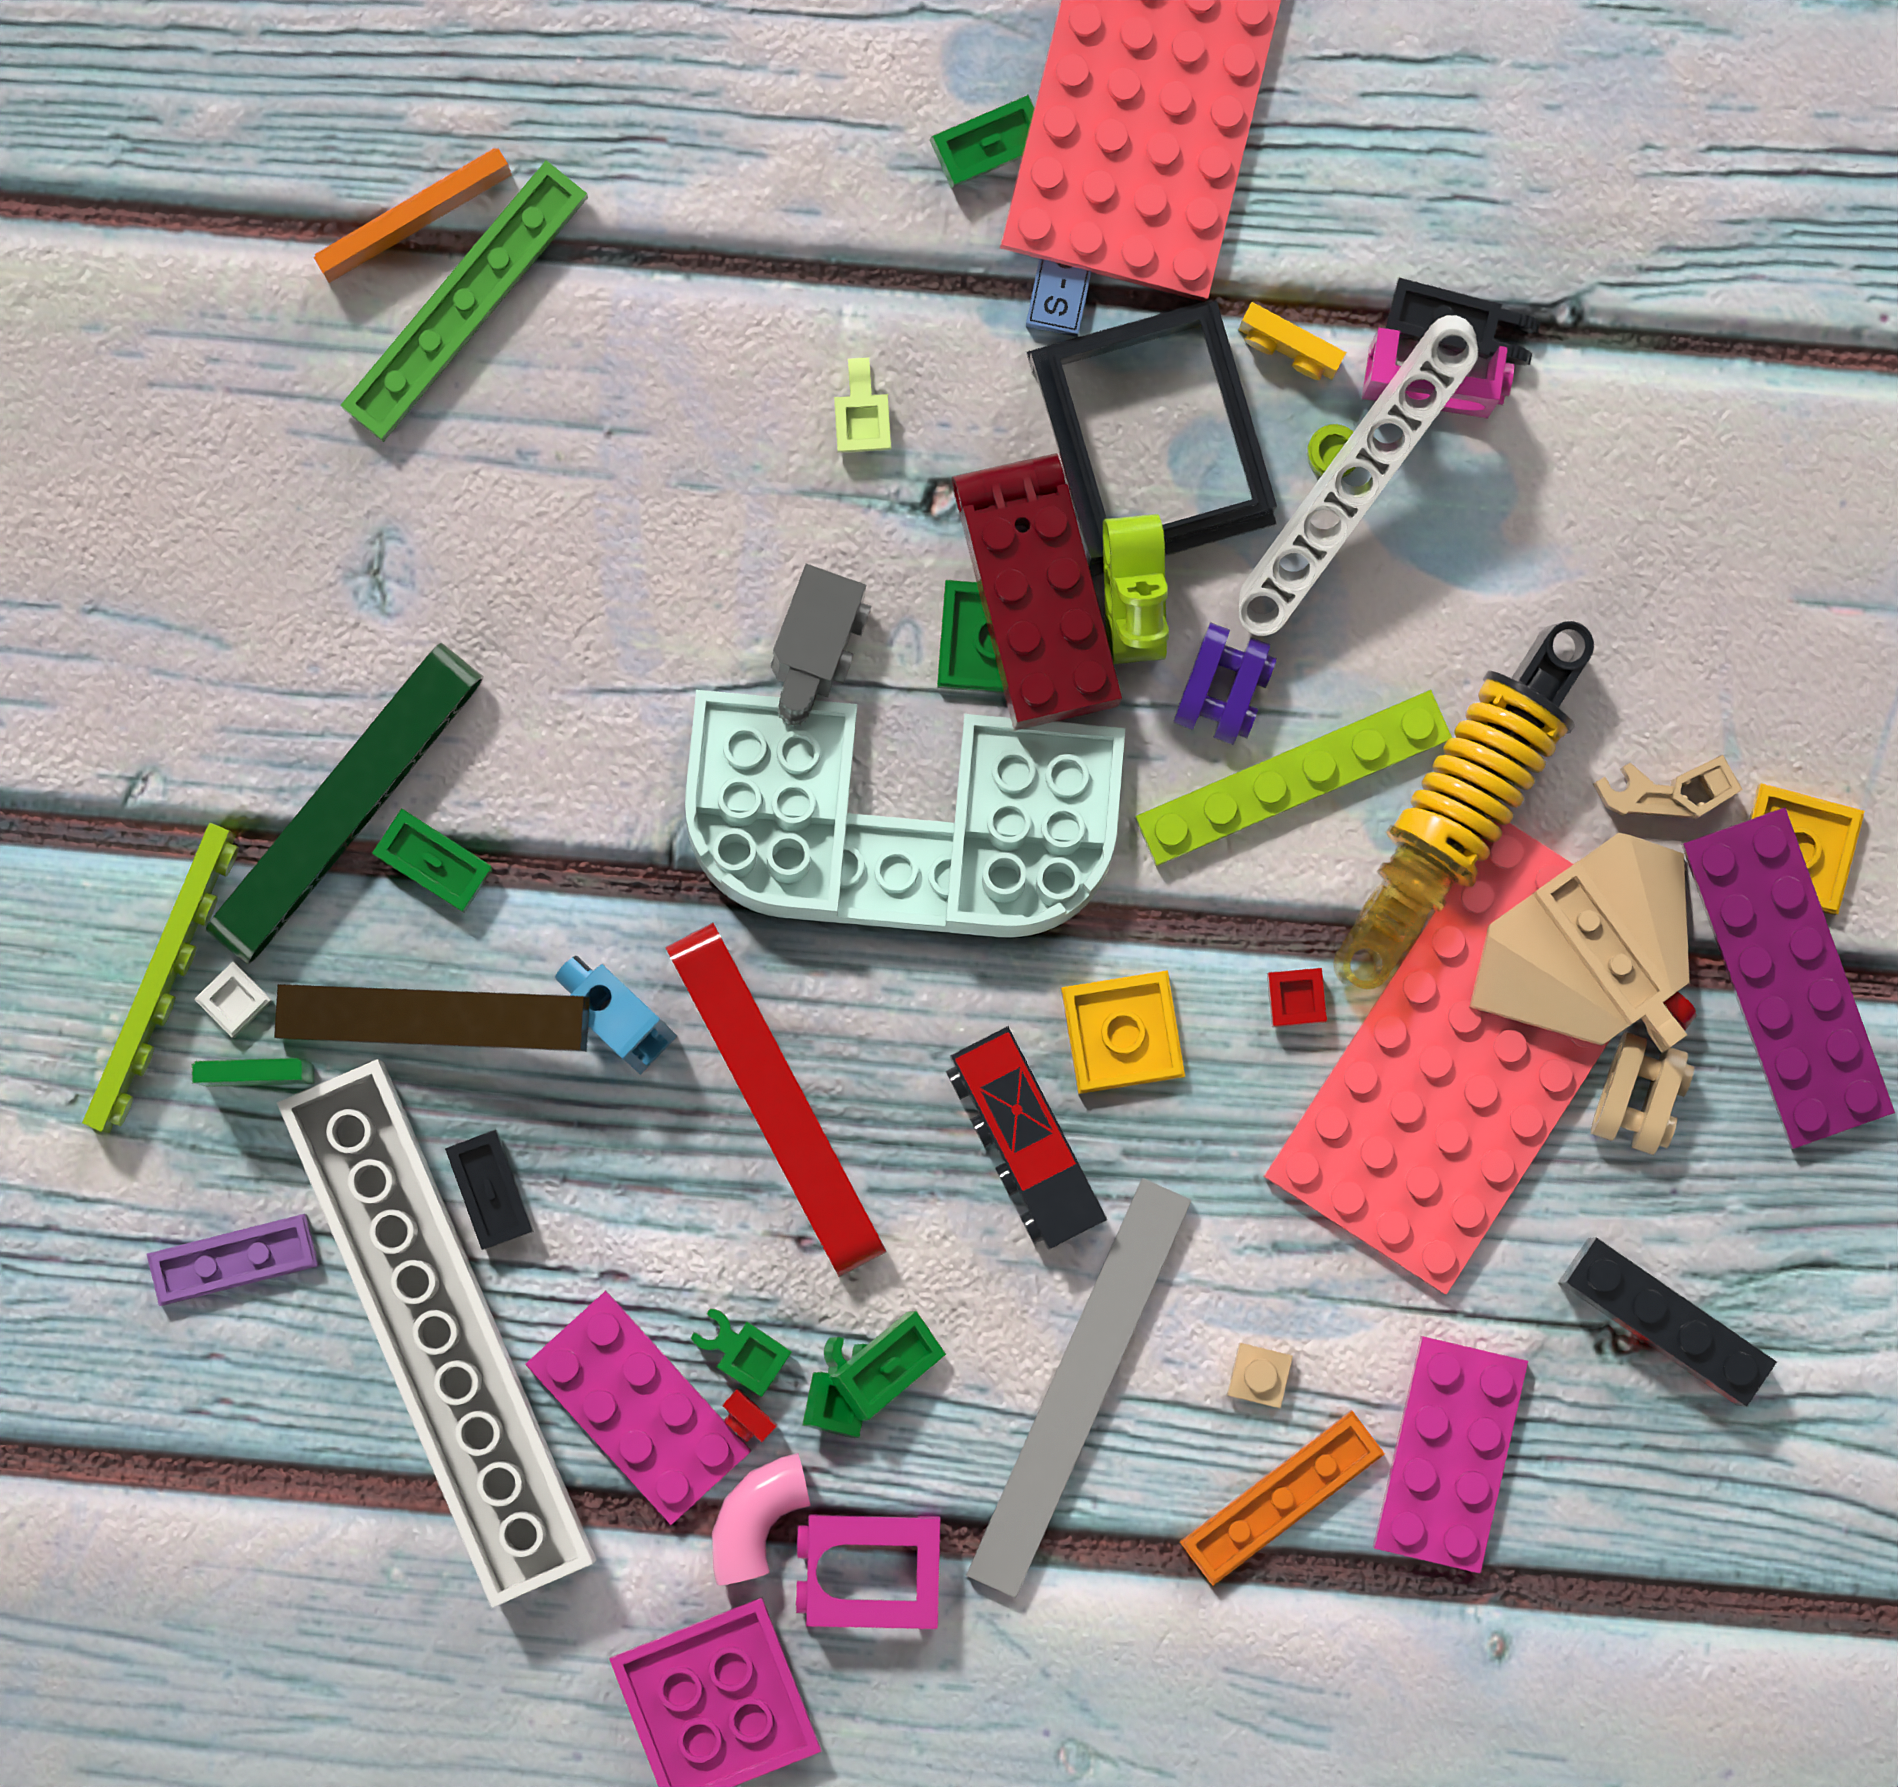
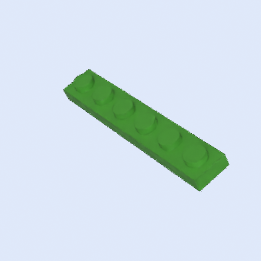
[340,160,588,442]

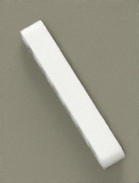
[1239,316,1478,636]

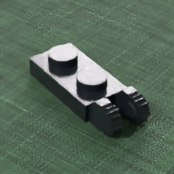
[1385,277,1541,366]

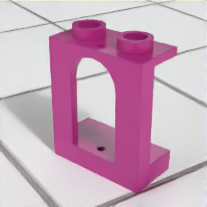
[1361,328,1514,418]
[796,1514,940,1629]

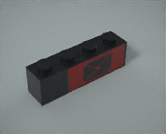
[945,1026,1108,1250]
[1558,1237,1777,1407]

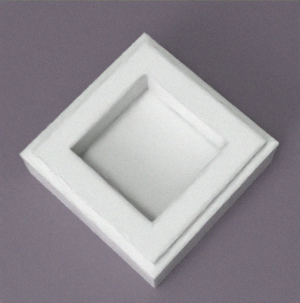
[194,962,273,1038]

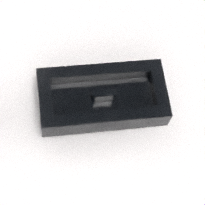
[445,1129,534,1250]

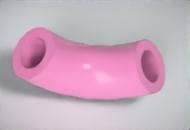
[712,1453,811,1585]

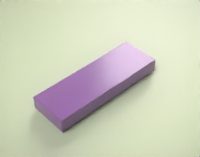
[146,1214,319,1306]

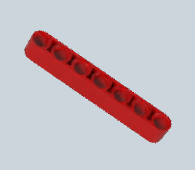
[665,922,887,1277]

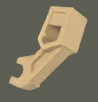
[1593,755,1743,820]

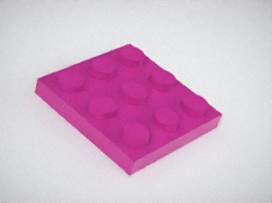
[609,1597,822,1787]

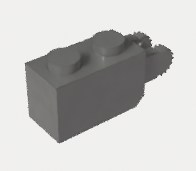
[771,563,872,727]

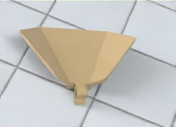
[1469,833,1689,1053]

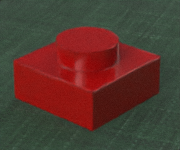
[1267,968,1327,1027]
[722,1389,778,1442]

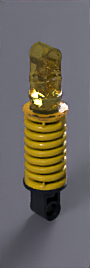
[1333,621,1594,989]

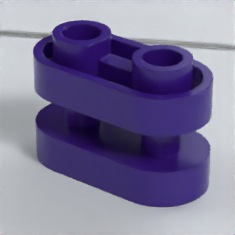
[1173,622,1277,745]

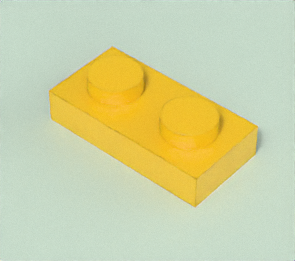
[1238,302,1347,380]

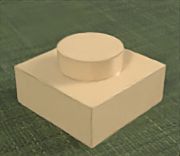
[1226,1342,1293,1408]

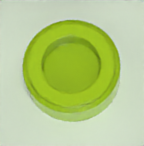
[1307,424,1356,478]

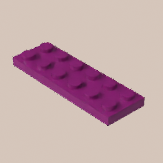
[1681,807,1895,1149]

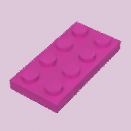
[525,1290,752,1525]
[1372,1336,1528,1573]

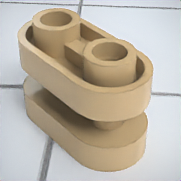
[1591,1032,1694,1155]

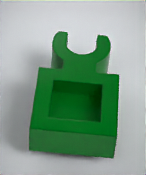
[691,1308,792,1397]
[802,1337,867,1438]

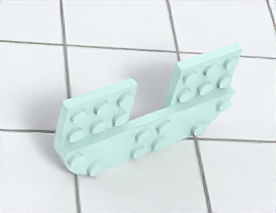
[685,690,1125,937]

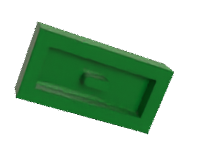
[929,95,1034,188]
[372,808,493,913]
[829,1311,946,1421]

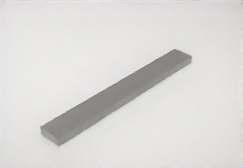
[966,1178,1192,1598]

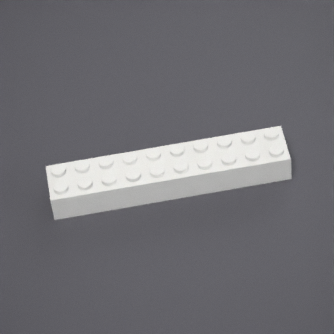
[277,1059,596,1608]

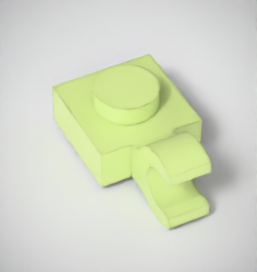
[834,358,891,453]

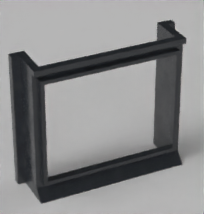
[1026,300,1277,577]

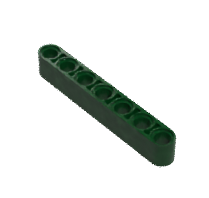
[206,643,484,965]

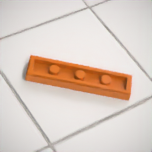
[313,148,512,283]
[1179,1410,1385,1586]

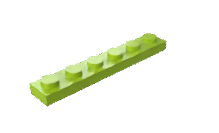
[1135,690,1452,867]
[82,822,239,1133]

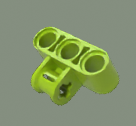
[1103,514,1169,665]

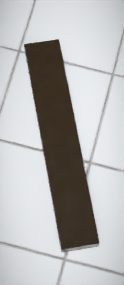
[274,984,590,1052]

